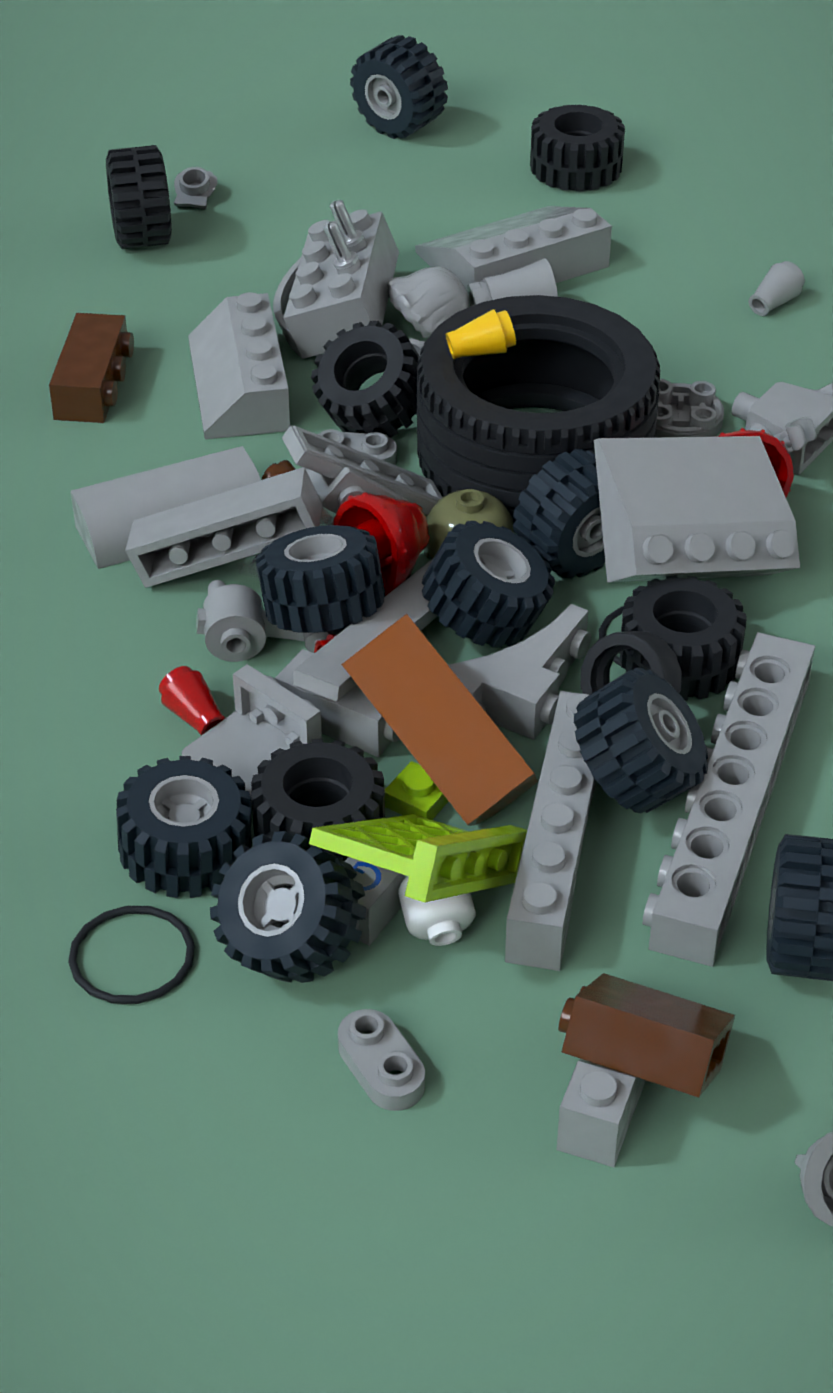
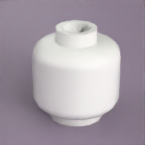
[398,876,476,946]

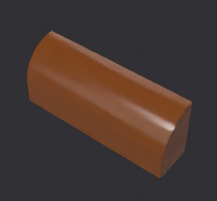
[341,613,538,826]

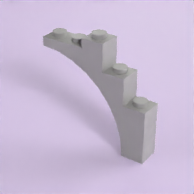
[275,604,591,758]

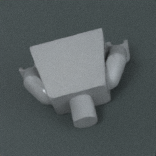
[732,382,833,475]

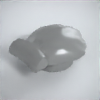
[174,167,217,209]

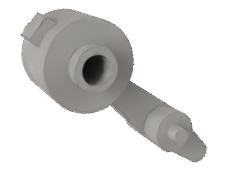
[196,580,348,662]

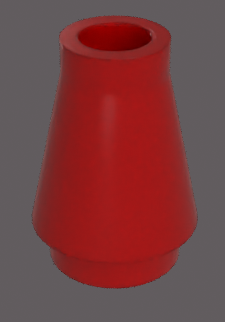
[159,666,225,736]

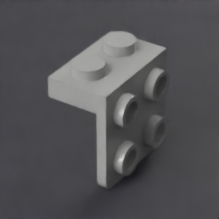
[182,664,322,806]

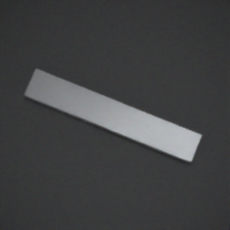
[293,559,438,702]

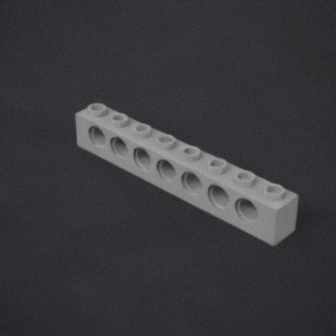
[642,632,815,967]

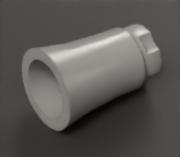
[467,258,558,307]

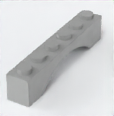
[505,691,597,971]

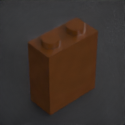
[558,973,735,1098]

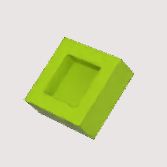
[385,761,449,820]

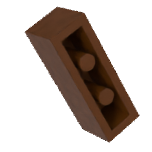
[49,313,134,423]

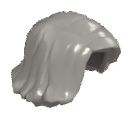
[387,266,469,338]

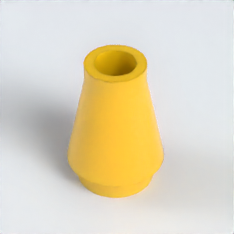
[446,309,516,359]

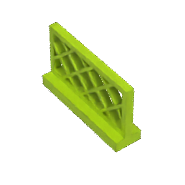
[309,814,527,903]

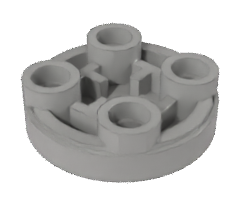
[655,379,724,438]

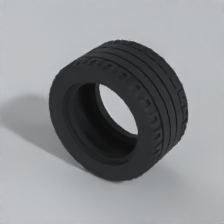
[417,295,661,522]

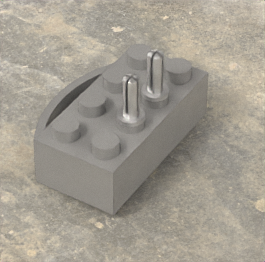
[273,200,399,359]

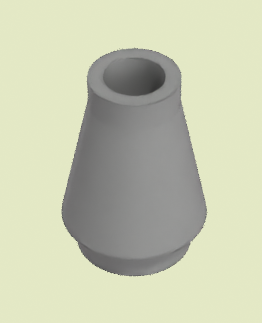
[748,261,805,316]

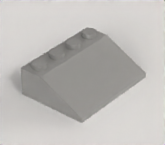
[415,206,612,294]
[594,436,800,583]

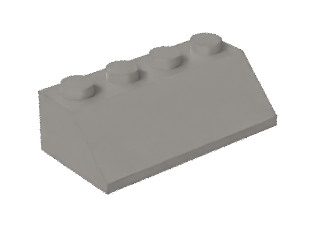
[188,292,290,439]

